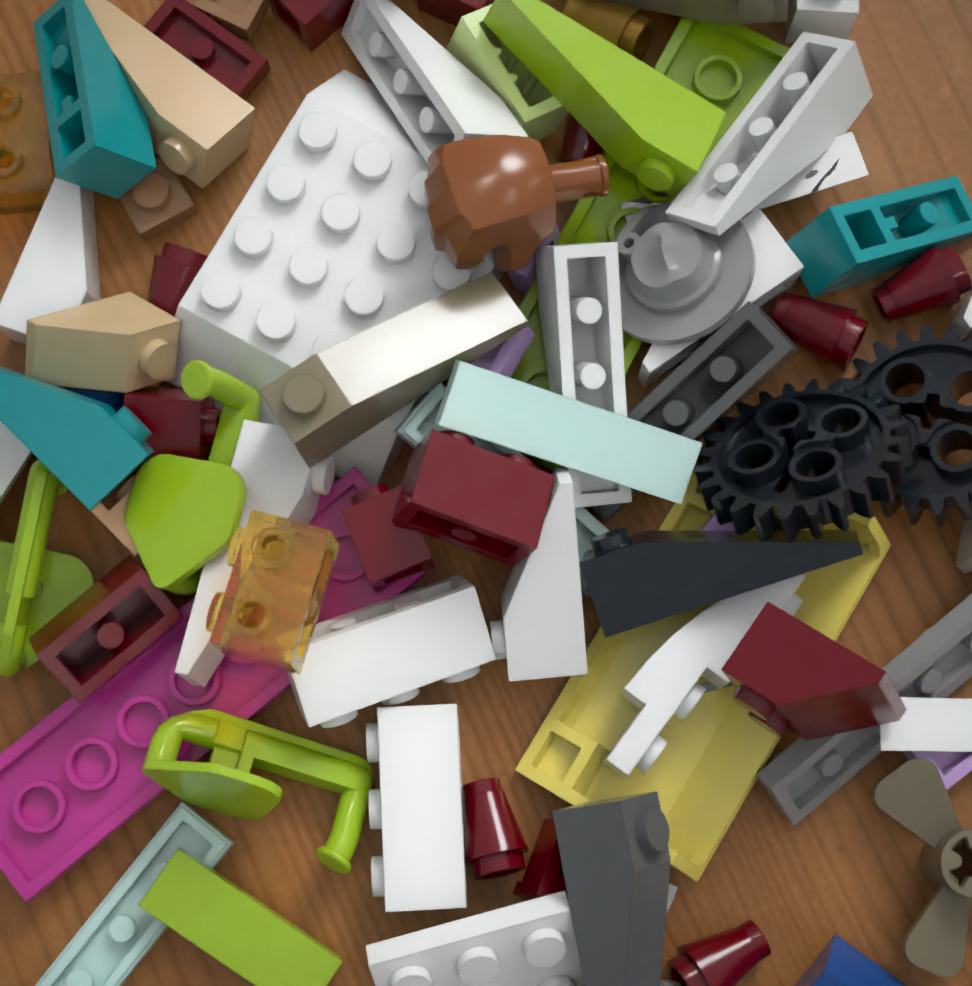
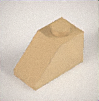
[25,292,180,393]

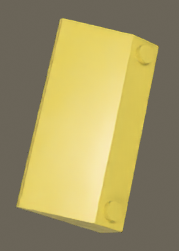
[515,464,891,882]

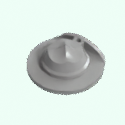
[615,203,756,345]

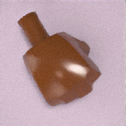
[424,135,610,272]

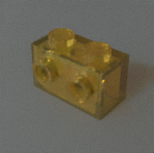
[0,72,56,215]
[206,509,340,675]

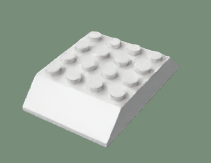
[164,69,504,486]

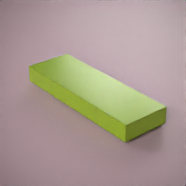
[138,846,343,986]

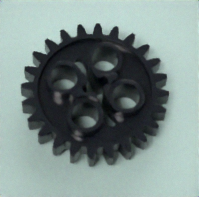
[839,324,972,526]
[694,379,913,543]

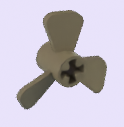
[872,758,972,978]

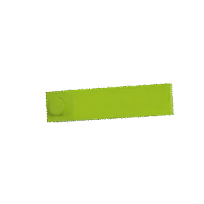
[483,0,727,198]

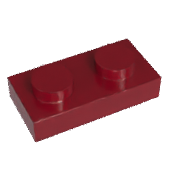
[143,0,271,100]

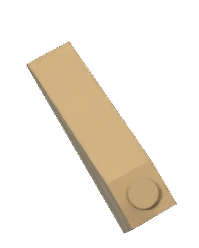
[84,0,255,189]

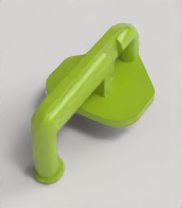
[125,360,262,594]
[0,459,94,677]
[141,709,373,874]

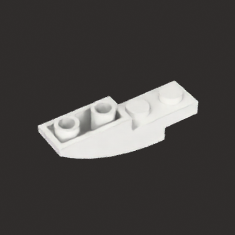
[602,574,805,778]

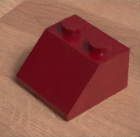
[721,602,907,741]

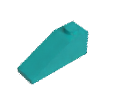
[33,0,156,199]
[786,175,972,298]
[0,366,154,510]

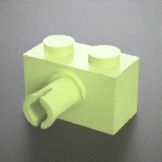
[446,4,568,141]

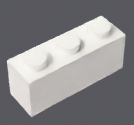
[276,574,496,728]
[366,703,468,912]

